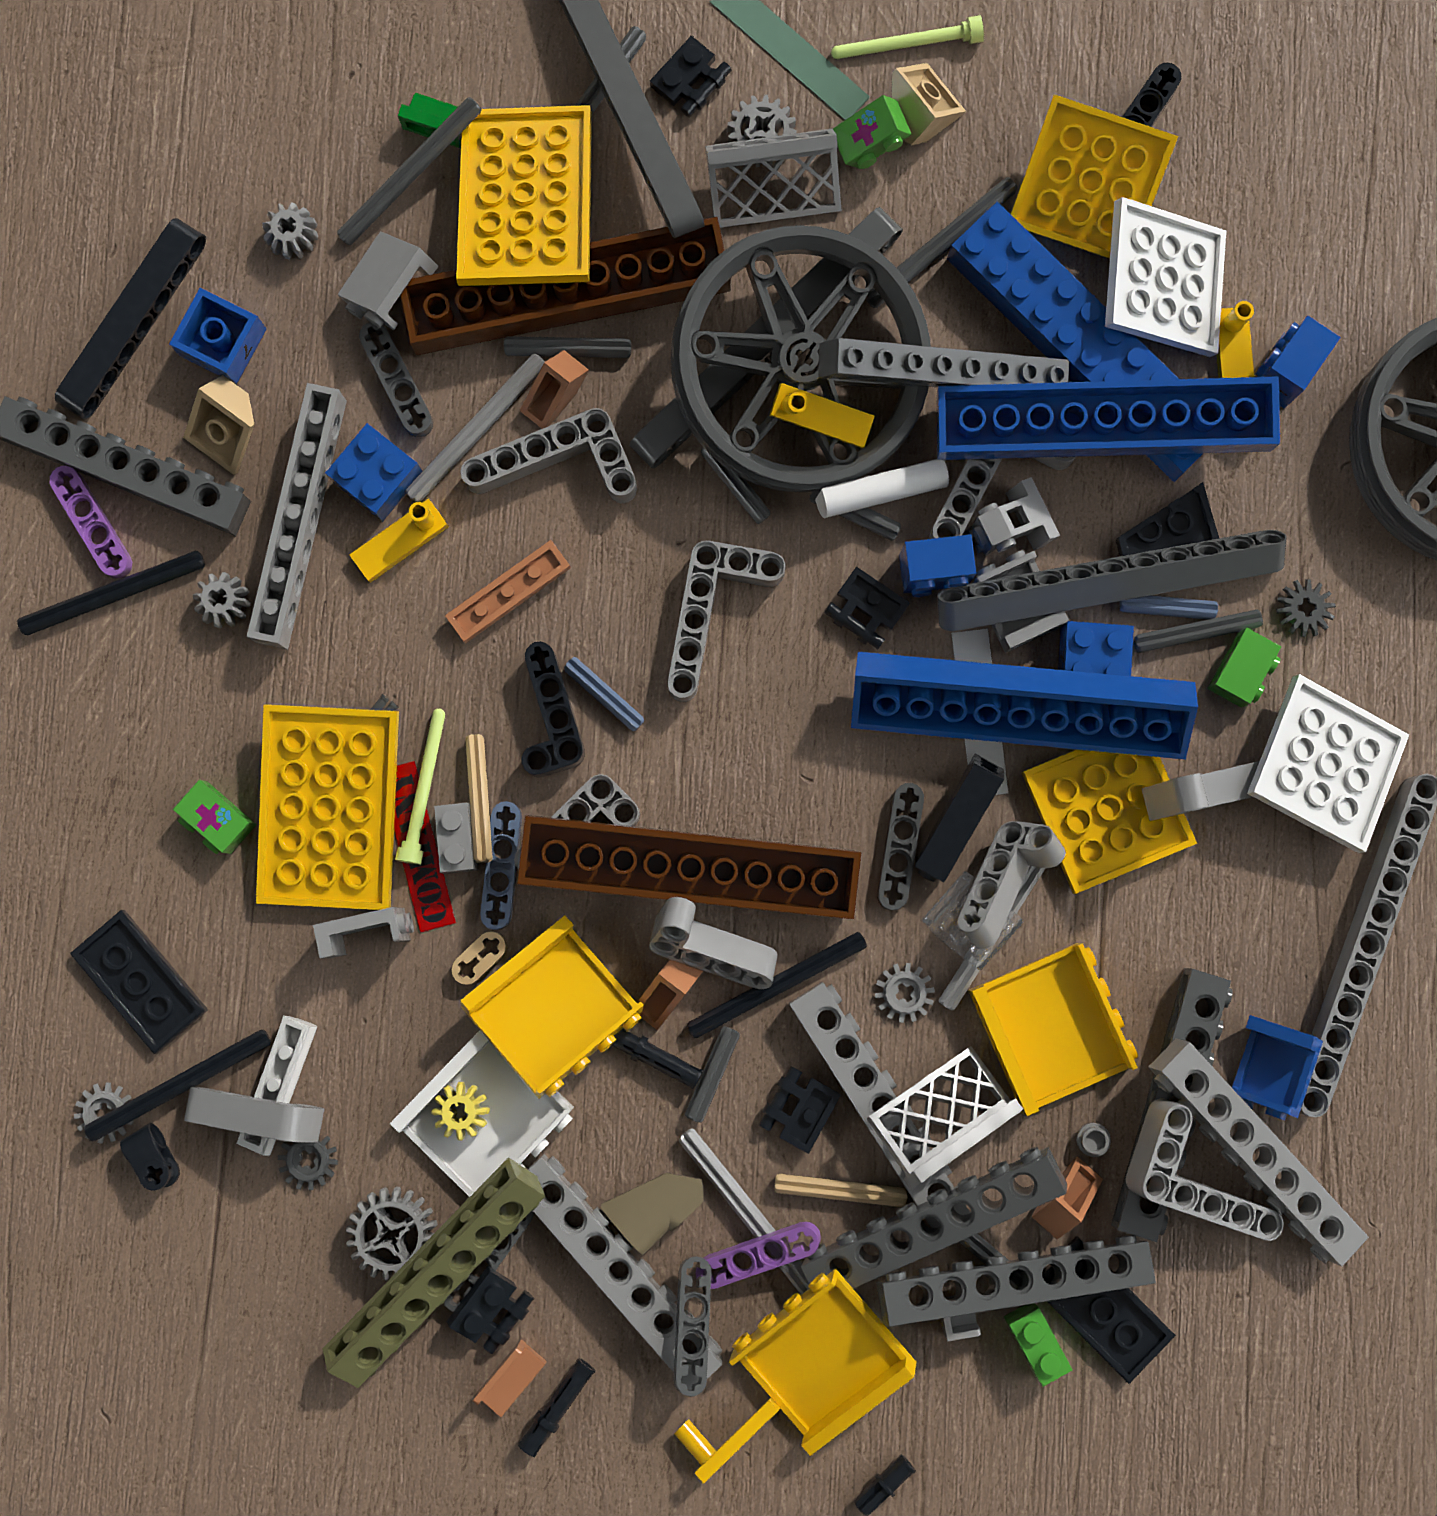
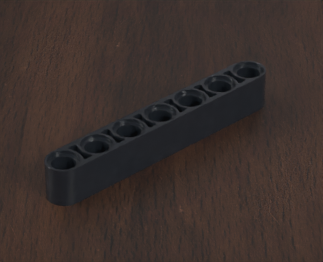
[55,218,206,419]

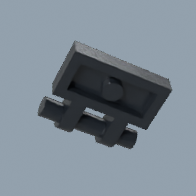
[650,35,732,117]
[824,566,910,649]
[759,1066,841,1154]
[446,1266,534,1354]

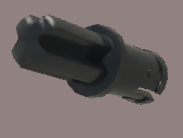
[854,1454,916,1516]

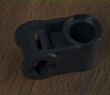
[120,1122,180,1191]

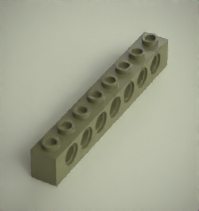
[322,1157,545,1388]

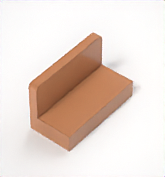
[472,1339,547,1417]

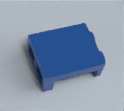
[1232,1015,1323,1121]

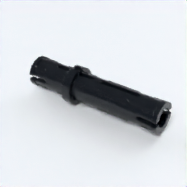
[612,1028,703,1090]
[517,1358,596,1457]

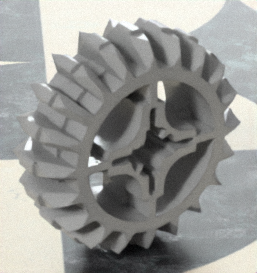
[346,1187,438,1281]

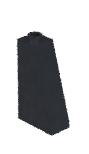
[915,753,1004,883]

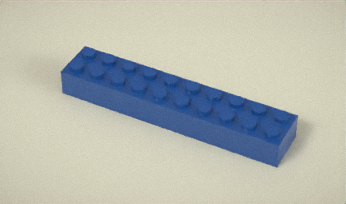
[947,201,1204,482]
[936,376,1280,460]
[851,652,1198,760]

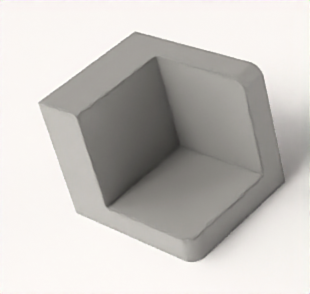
[941,1296,981,1342]

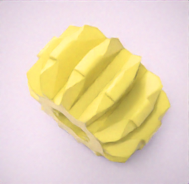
[431,1082,490,1141]

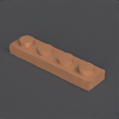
[445,540,571,644]

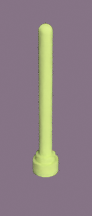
[831,15,984,59]
[395,709,445,865]

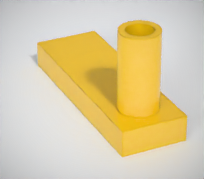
[1216,301,1254,378]
[769,383,875,448]
[349,498,449,583]
[674,1397,780,1484]

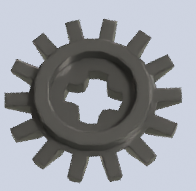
[1276,579,1335,637]
[278,1136,338,1190]

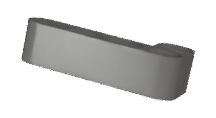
[514,774,640,870]
[958,821,1066,949]
[649,897,778,989]
[184,1087,324,1143]

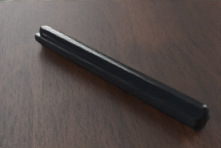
[17,551,205,636]
[687,932,867,1038]
[84,1030,271,1142]

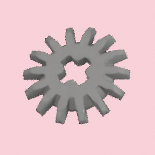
[875,963,935,1023]
[74,1082,134,1143]

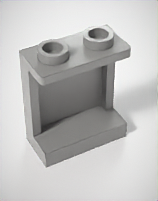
[337,231,438,329]
[972,550,1069,653]
[313,907,414,958]

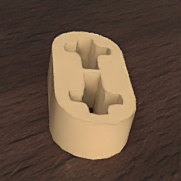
[452,931,508,985]

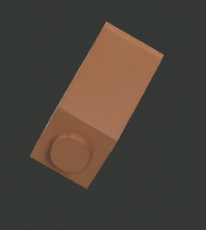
[520,350,589,429]
[637,959,703,1030]
[1032,1157,1103,1239]

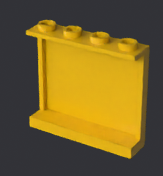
[460,915,644,1099]
[968,943,1138,1116]
[729,1268,917,1456]

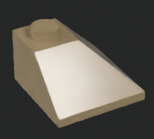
[892,63,966,145]
[183,375,254,475]

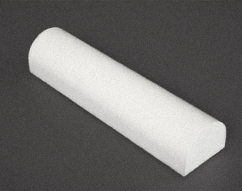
[815,459,949,518]
[236,1016,317,1156]

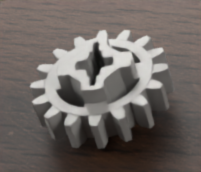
[727,95,797,167]

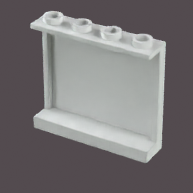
[390,1030,574,1197]

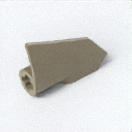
[600,1173,704,1255]

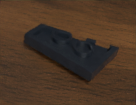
[1115,482,1219,556]

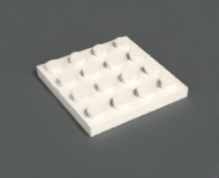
[1105,197,1226,357]
[1247,674,1409,853]

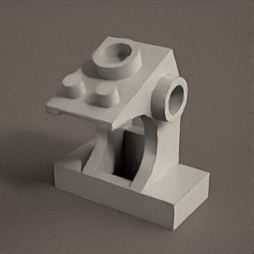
[968,477,1060,556]

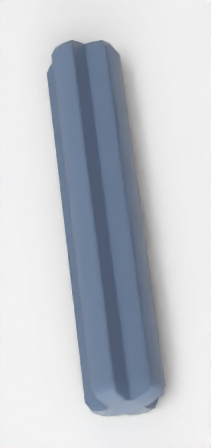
[1120,595,1218,620]
[564,657,644,731]

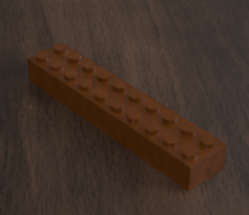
[401,217,731,356]
[517,815,861,919]

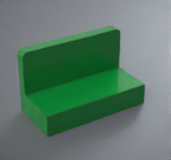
[397,93,462,149]

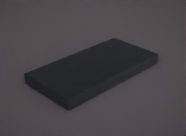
[70,910,208,1054]
[1042,1236,1176,1384]

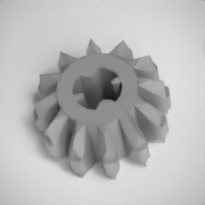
[262,202,318,260]
[193,572,251,628]

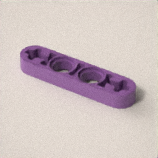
[50,466,132,579]
[696,1222,821,1289]

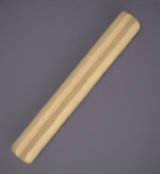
[465,734,493,863]
[774,1174,907,1207]

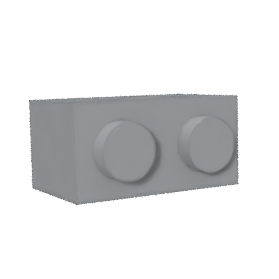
[434,803,479,874]

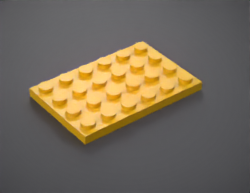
[456,105,592,286]
[256,704,399,910]

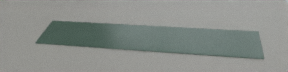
[710,0,870,120]

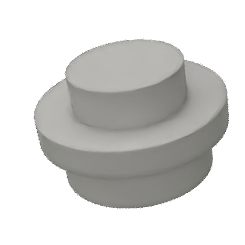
[1076,1123,1111,1157]

